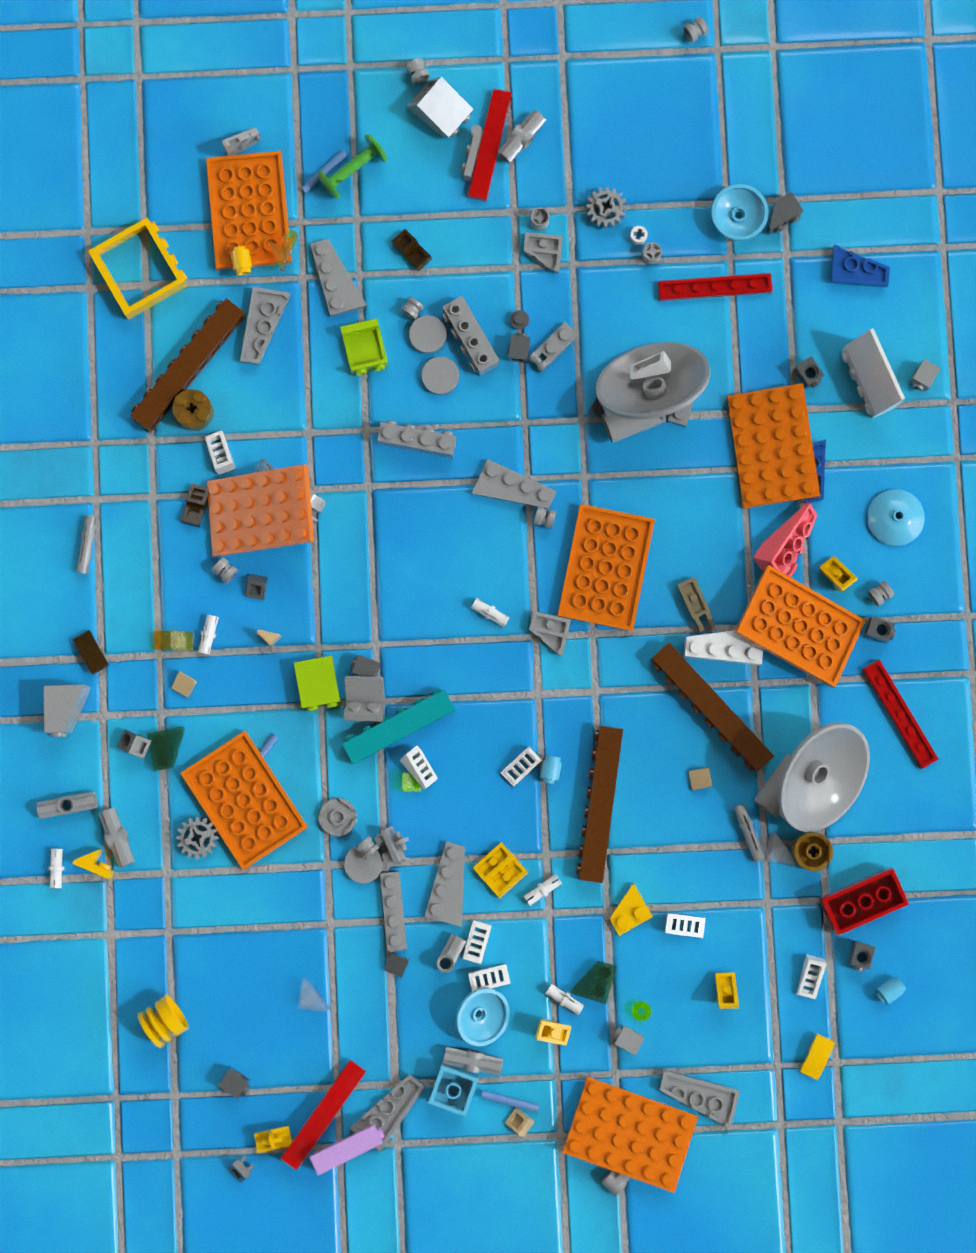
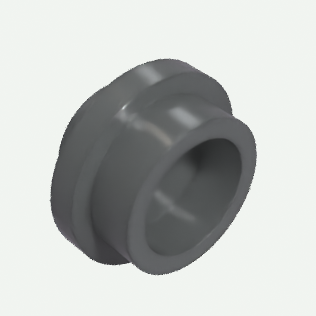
[510,310,529,329]

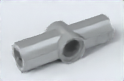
[498,110,546,164]
[36,791,98,819]
[98,807,135,868]
[443,1046,503,1076]

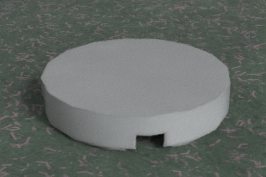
[409,315,447,354]
[422,357,460,395]
[319,798,357,836]
[344,846,383,884]

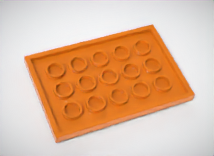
[206,151,292,270]
[727,383,820,509]
[207,464,314,557]
[557,504,655,631]
[734,565,866,688]
[180,731,308,870]
[562,1077,698,1193]

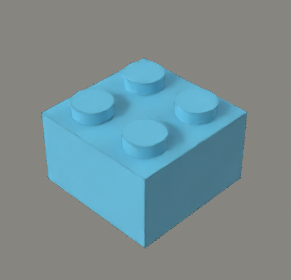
[429,1063,479,1117]

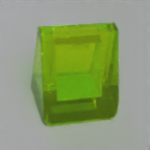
[402,772,422,792]

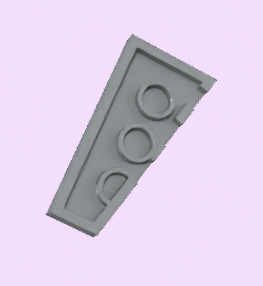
[310,239,367,317]
[240,287,291,365]
[472,459,557,509]
[425,841,465,927]
[659,1070,740,1129]
[349,1074,426,1152]

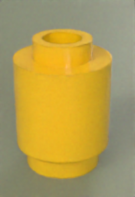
[230,246,252,275]

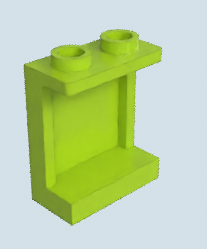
[340,318,389,376]
[294,656,341,712]

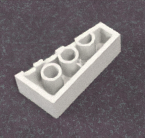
[683,630,763,666]

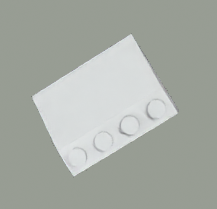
[841,328,905,418]

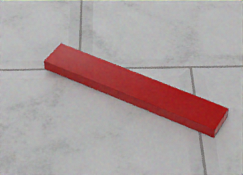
[468,88,512,202]
[658,273,773,301]
[862,659,939,769]
[280,1060,366,1170]

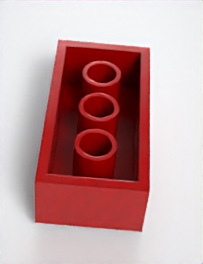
[818,867,909,935]

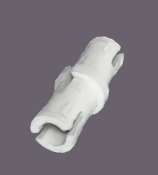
[471,598,510,628]
[198,615,219,655]
[48,849,64,888]
[524,874,562,906]
[545,984,584,1016]

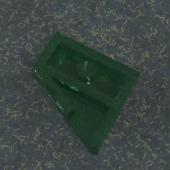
[147,726,185,772]
[570,961,617,1004]

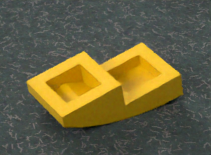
[800,1034,835,1080]

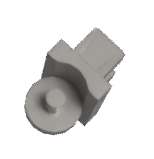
[375,826,409,863]

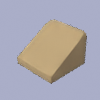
[257,630,282,646]
[171,671,198,698]
[688,768,712,790]
[505,1108,535,1137]

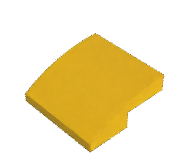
[473,842,528,898]

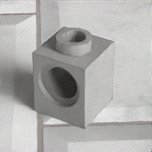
[909,359,941,392]
[613,1024,645,1055]

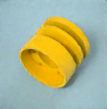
[138,995,189,1048]

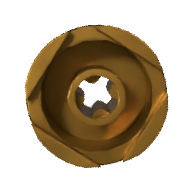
[173,389,214,431]
[791,832,833,871]

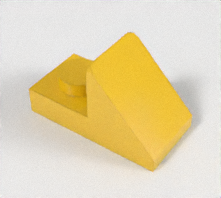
[819,556,858,591]
[72,849,114,879]
[715,972,739,1009]
[535,1018,571,1045]

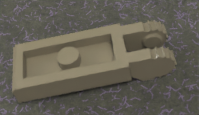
[677,577,715,633]

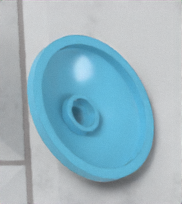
[711,184,769,241]
[867,489,925,546]
[456,988,510,1046]

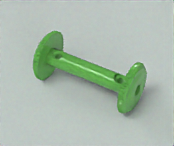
[318,134,387,199]

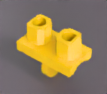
[254,1125,292,1153]

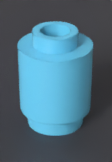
[540,755,562,784]
[876,977,906,1005]

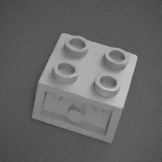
[344,676,386,722]

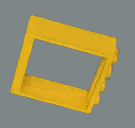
[88,217,187,320]

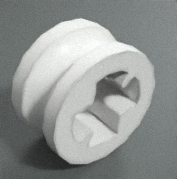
[630,226,647,245]

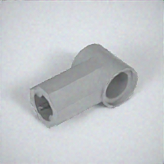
[437,934,467,973]
[601,1171,631,1196]

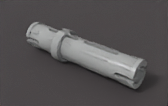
[76,515,97,574]
[733,804,765,862]

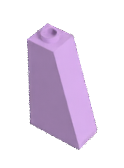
[310,1124,385,1175]

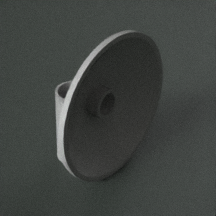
[596,342,710,443]
[753,722,870,832]

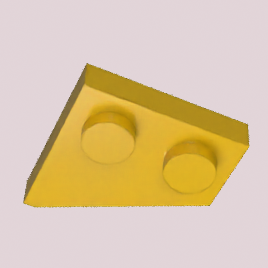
[609,884,653,936]

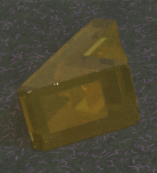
[268,229,298,271]
[153,630,193,651]

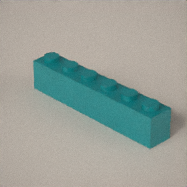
[342,688,456,764]

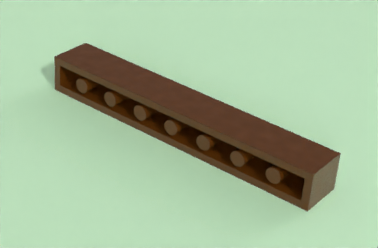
[130,298,246,433]
[651,643,774,772]
[576,726,623,883]

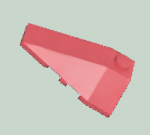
[753,502,817,577]

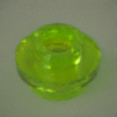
[632,1001,651,1021]

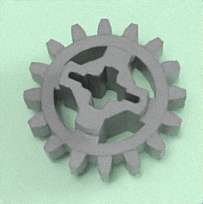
[586,187,627,229]
[176,817,219,859]

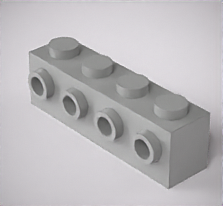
[441,296,500,375]
[377,420,456,459]

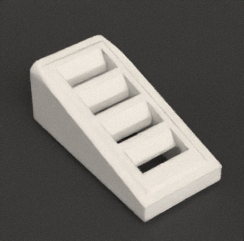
[630,351,671,380]
[205,430,236,474]
[400,746,438,790]
[501,746,542,787]
[664,913,705,938]
[462,920,492,964]
[796,954,827,999]
[468,964,510,992]

